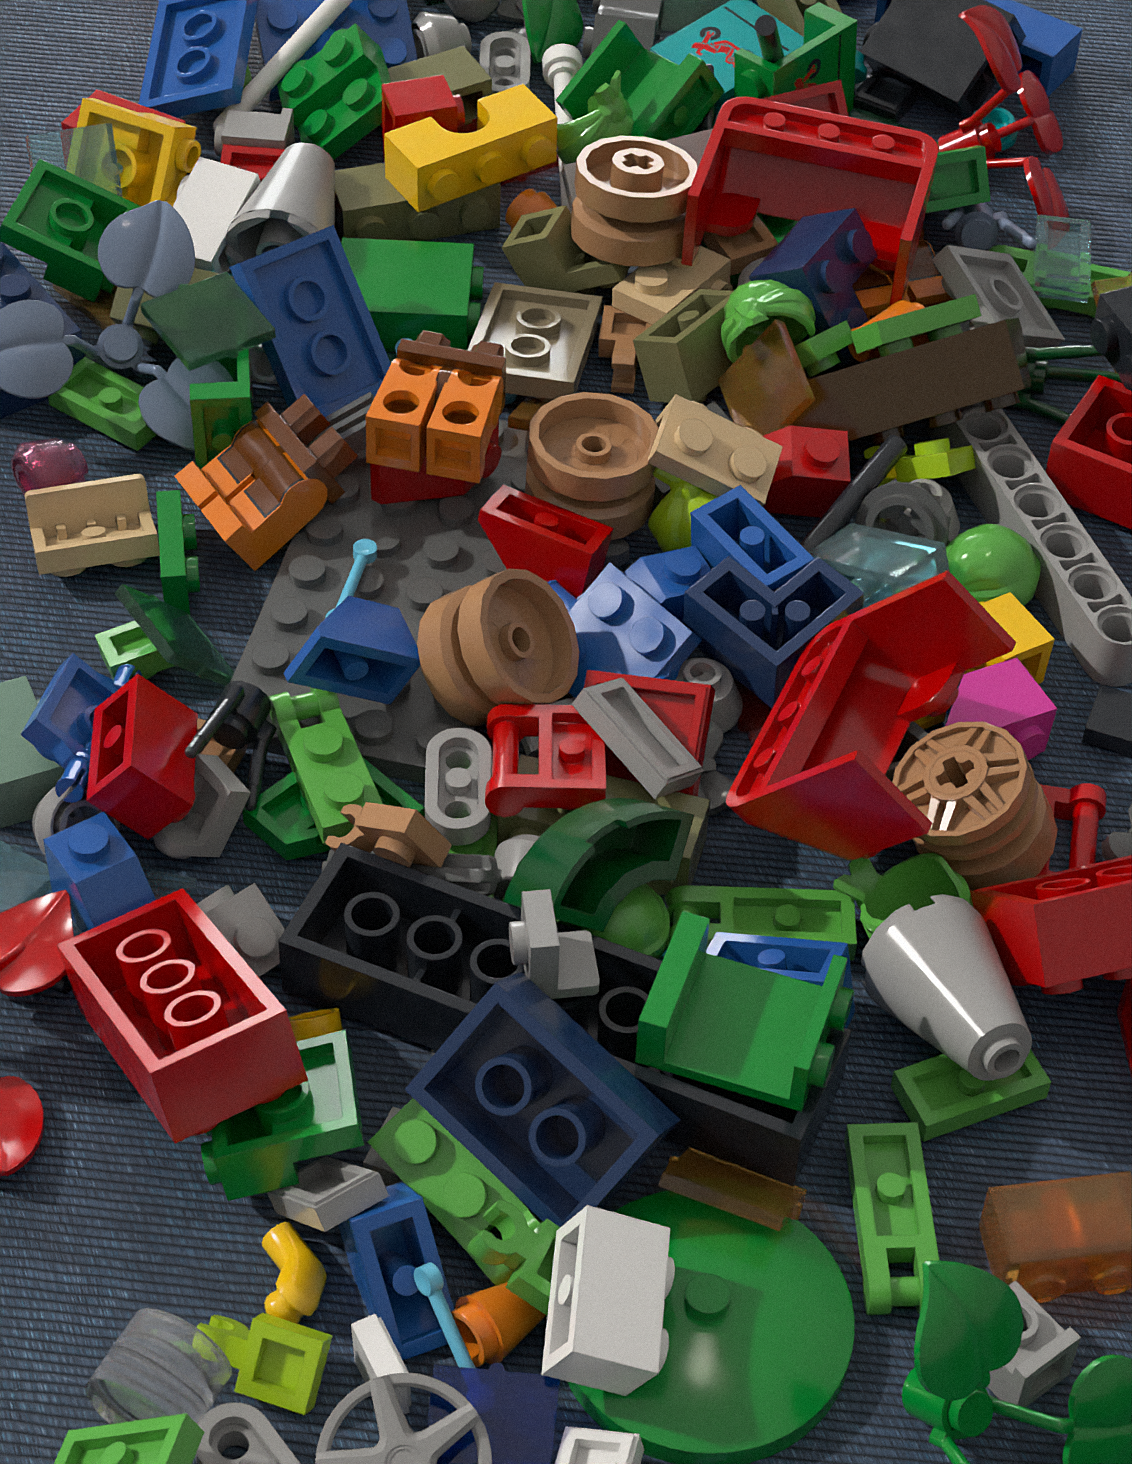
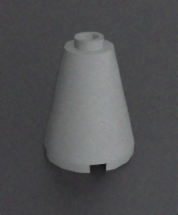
[225,143,335,266]
[861,894,1032,1081]

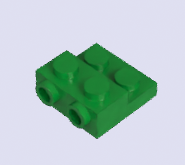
[277,23,391,160]
[0,159,141,302]
[201,1030,364,1201]

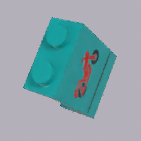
[650,0,804,124]

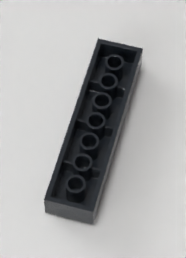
[278,842,852,1188]

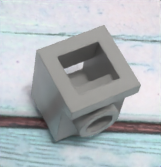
[214,108,295,156]
[988,1281,1081,1407]

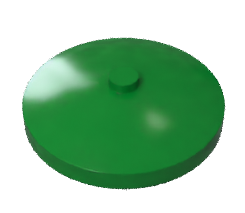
[566,1187,855,1464]

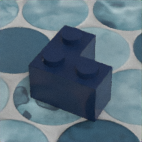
[749,208,878,370]
[683,556,865,708]

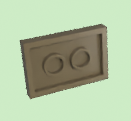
[468,282,603,402]

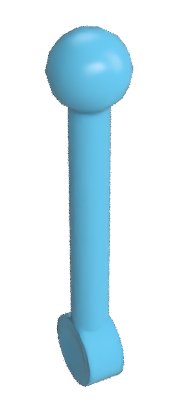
[325,539,377,618]
[414,1262,496,1415]

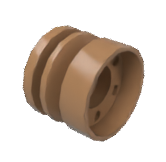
[892,721,1058,891]

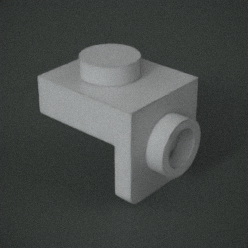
[152,754,251,860]
[197,883,285,977]
[509,889,600,999]

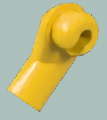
[261,1222,326,1324]

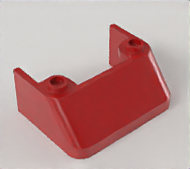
[681,97,939,306]
[726,570,1016,861]

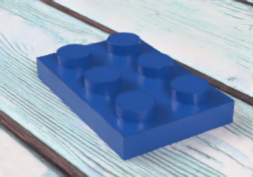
[139,0,258,118]
[255,0,418,101]
[230,225,391,417]

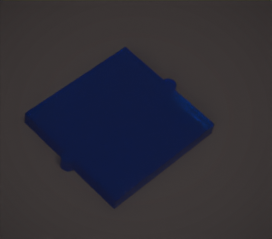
[427,1363,560,1464]

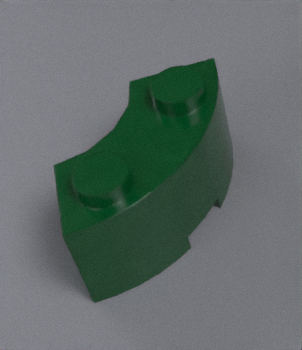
[503,798,695,932]

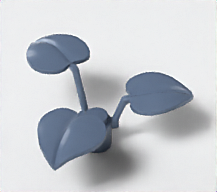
[0,200,234,451]

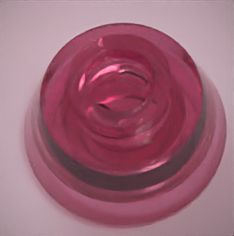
[11,438,88,496]

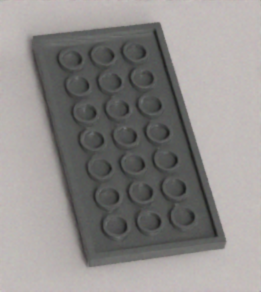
[230,419,530,784]

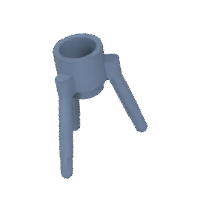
[942,203,1037,250]

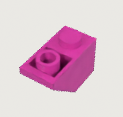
[946,657,1057,760]

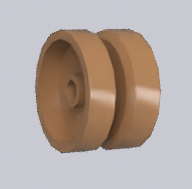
[570,136,698,267]
[525,392,659,540]
[417,569,579,726]

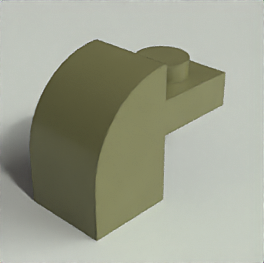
[501,205,630,295]

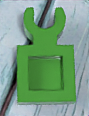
[467,1200,560,1316]

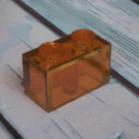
[979,1171,1132,1303]

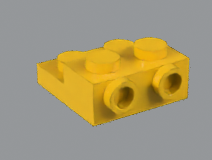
[68,98,201,206]

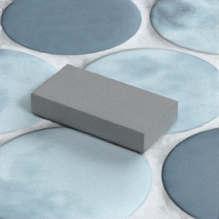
[572,678,704,799]
[267,1156,389,1232]

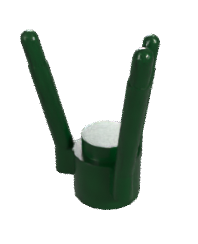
[1008,345,1122,425]

